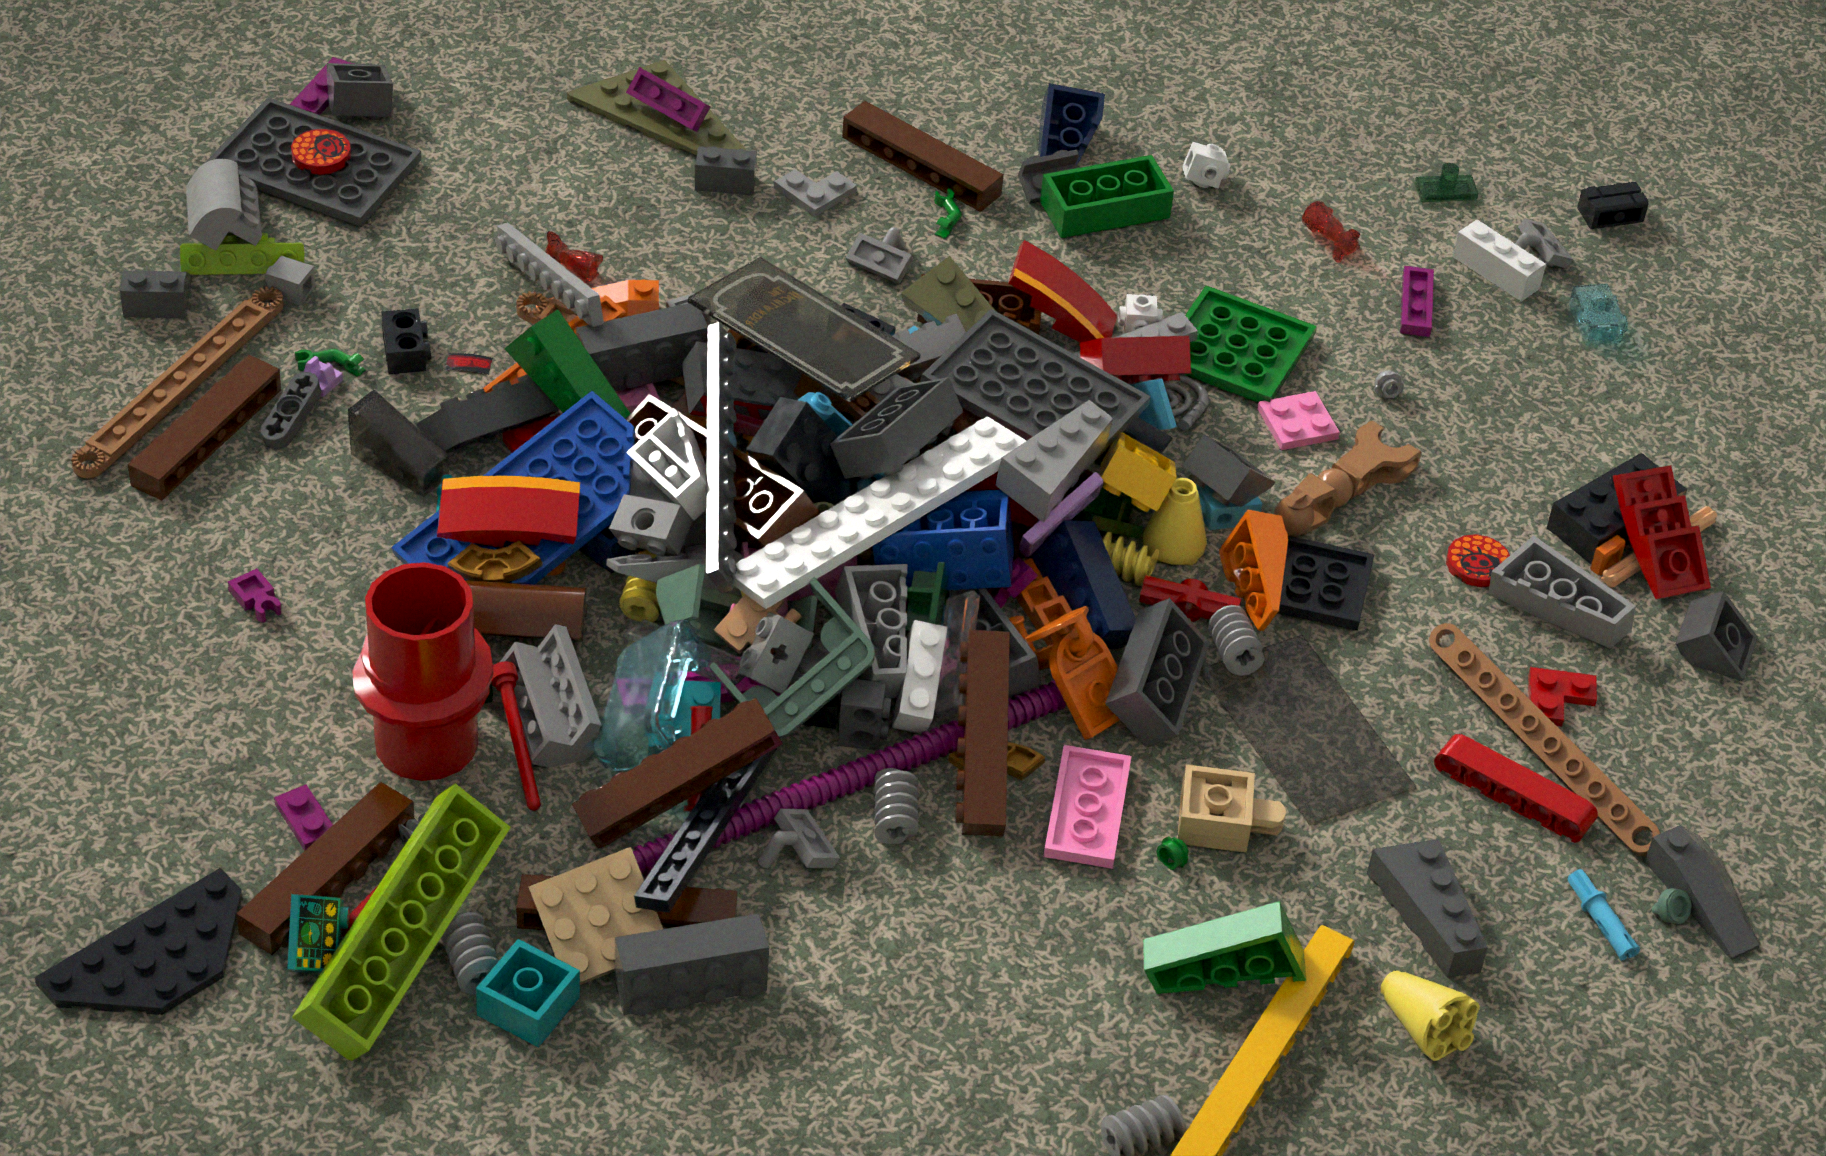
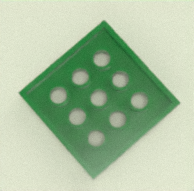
[1184,285,1317,403]

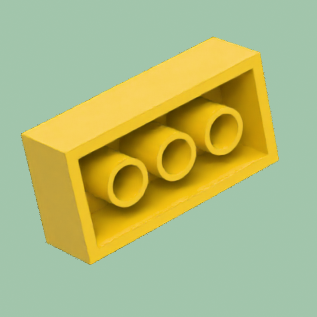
[1100,433,1177,512]

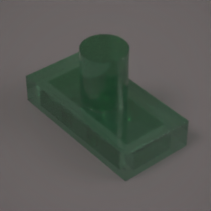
[1414,163,1479,202]

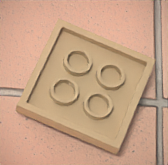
[529,847,663,985]

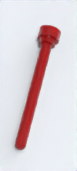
[491,661,541,811]

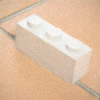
[1453,220,1546,302]
[892,620,947,734]

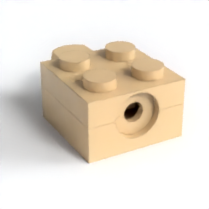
[1177,764,1286,853]

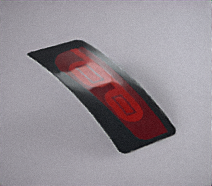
[444,353,493,375]

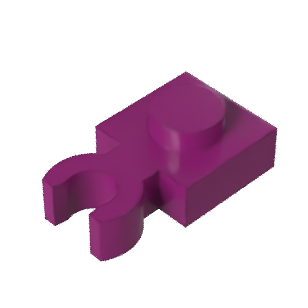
[987,557,1038,608]
[228,568,281,623]

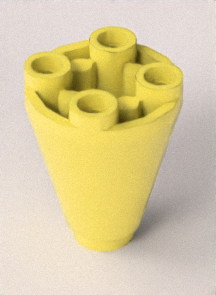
[1143,478,1207,565]
[1381,971,1480,1061]

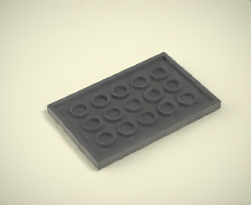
[205,97,421,227]
[920,309,1151,474]

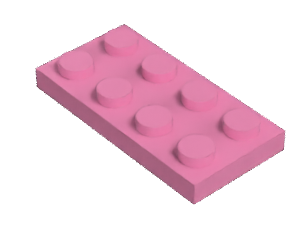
[1043,745,1132,869]

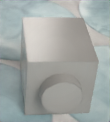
[265,256,315,306]

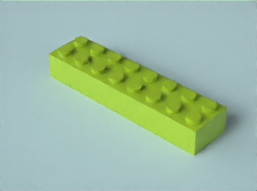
[292,783,511,1061]

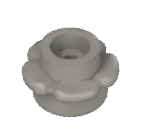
[1375,370,1404,399]

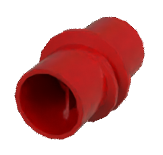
[352,562,493,781]

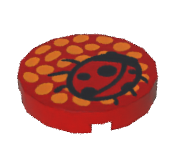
[291,129,351,175]
[1446,534,1510,587]

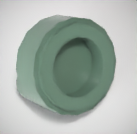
[1651,888,1692,924]

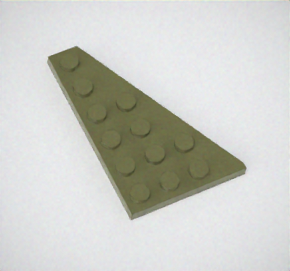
[567,60,746,156]

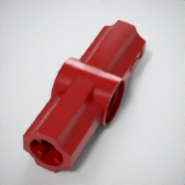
[1139,575,1242,622]

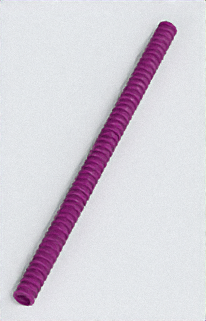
[632,681,1066,876]

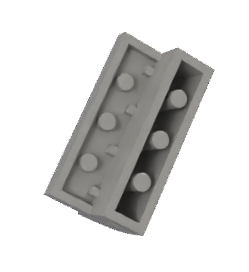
[186,159,262,250]
[500,624,602,768]

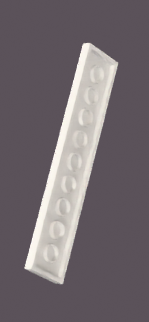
[732,416,1026,609]

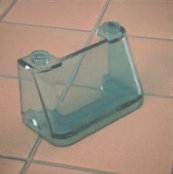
[594,620,711,771]

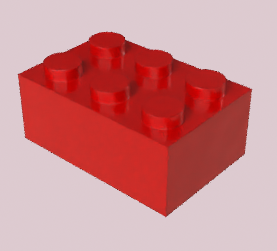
[1080,336,1191,384]

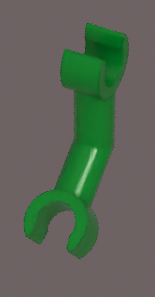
[934,188,962,239]
[295,348,366,377]

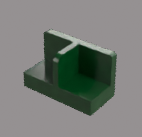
[1072,487,1143,539]
[905,562,948,637]

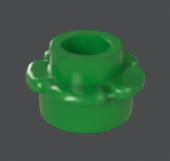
[1157,837,1189,870]

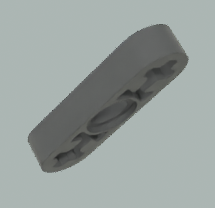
[260,372,321,449]

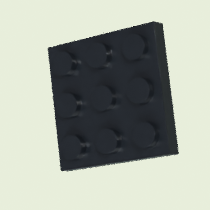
[1278,536,1374,631]

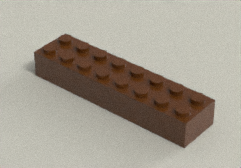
[626,394,820,550]

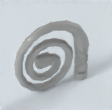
[1164,375,1209,431]

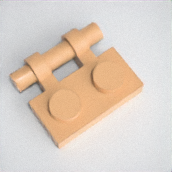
[714,594,802,655]

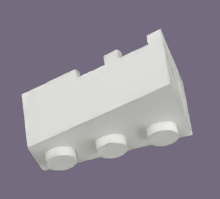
[626,408,707,520]

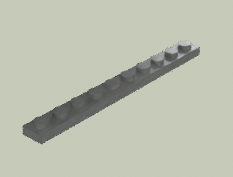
[706,322,737,593]

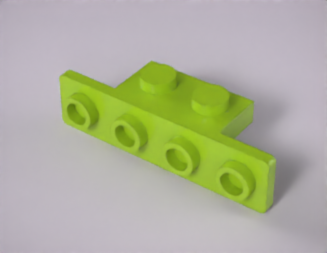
[180,233,305,275]

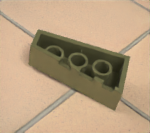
[901,256,995,332]

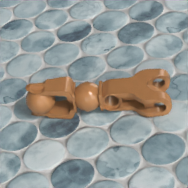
[1274,421,1422,537]

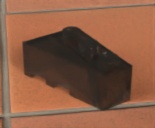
[348,389,449,497]

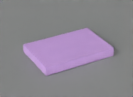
[1018,472,1103,557]

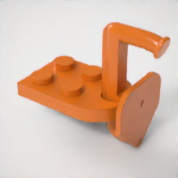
[1009,606,1120,740]

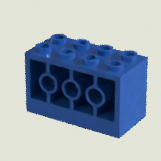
[873,489,1014,590]

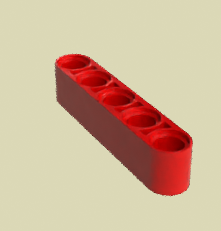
[1434,734,1598,843]

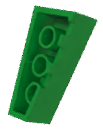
[504,310,631,419]
[1143,901,1306,994]

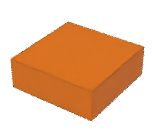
[1590,535,1626,576]

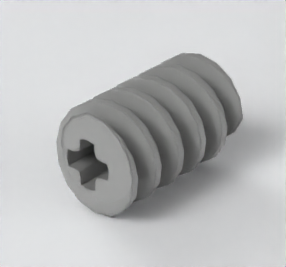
[1208,605,1265,676]
[874,768,919,844]
[441,912,499,995]
[1101,1095,1187,1156]

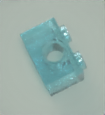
[1568,283,1628,346]

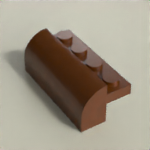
[465,580,588,641]

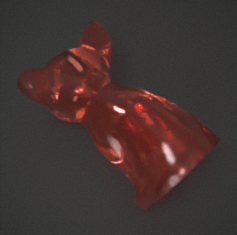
[1302,201,1360,263]
[545,231,603,283]

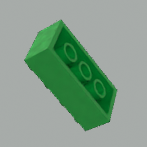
[1040,155,1174,238]

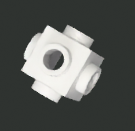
[1182,142,1230,188]
[1118,294,1163,334]

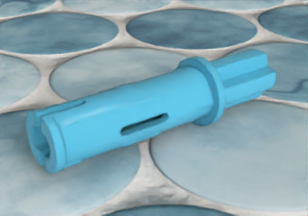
[1567,869,1640,961]

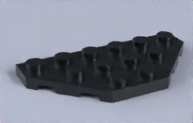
[35,868,242,1015]

